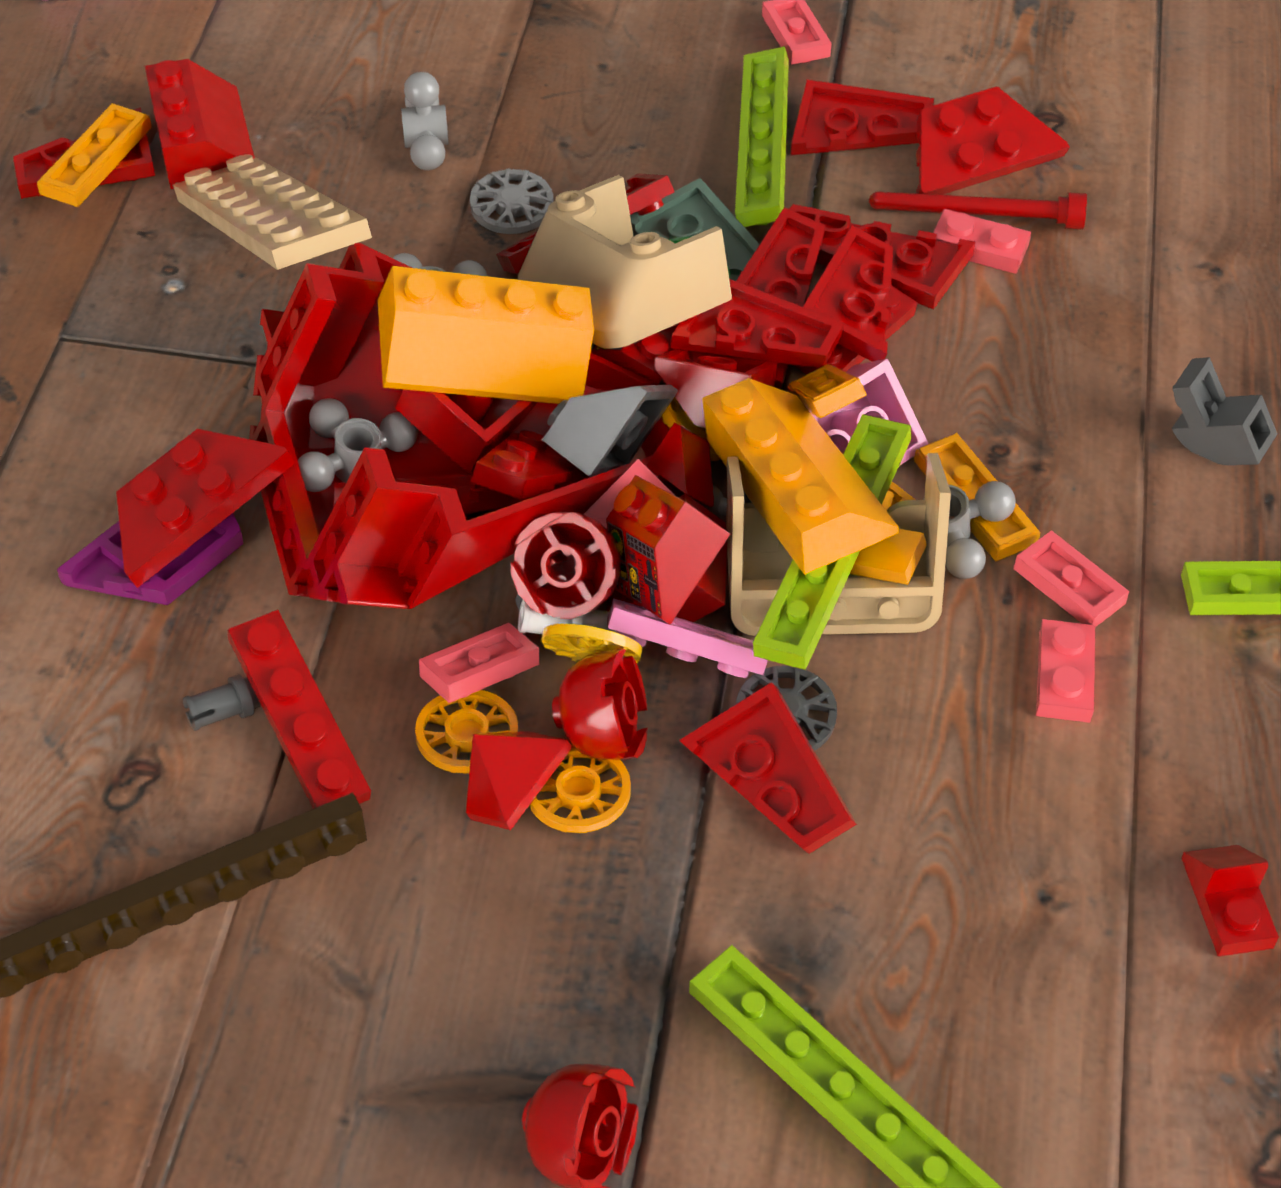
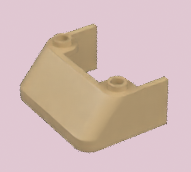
[518,175,732,349]
[726,453,951,636]

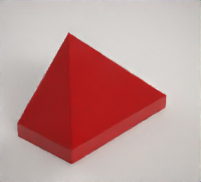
[466,731,572,830]

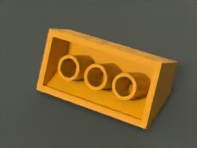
[378,266,594,404]
[702,378,899,575]

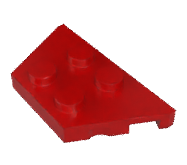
[916,86,1070,195]
[116,428,295,588]

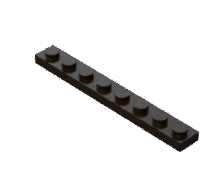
[0,793,367,998]

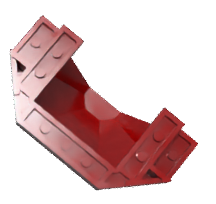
[249,242,670,610]

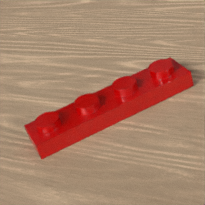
[227,609,371,809]

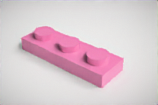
[607,598,768,678]

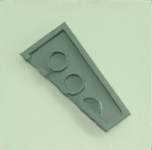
[630,178,760,281]

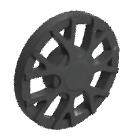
[736,665,837,751]

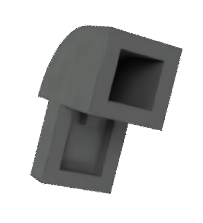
[1172,357,1278,465]

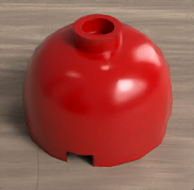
[511,512,621,619]
[552,649,648,760]
[522,1064,639,1188]

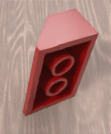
[145,59,255,190]

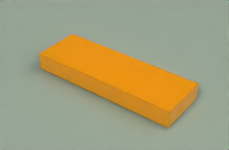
[37,103,152,207]
[787,364,867,418]
[914,433,1041,562]

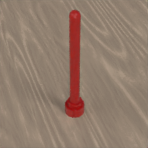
[869,192,1087,229]

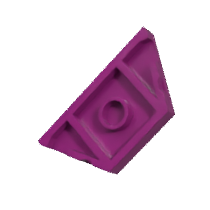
[57,513,244,605]

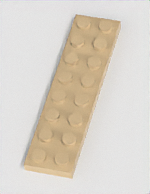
[173,155,372,270]

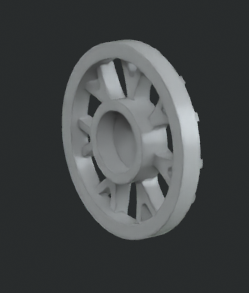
[470,169,553,234]

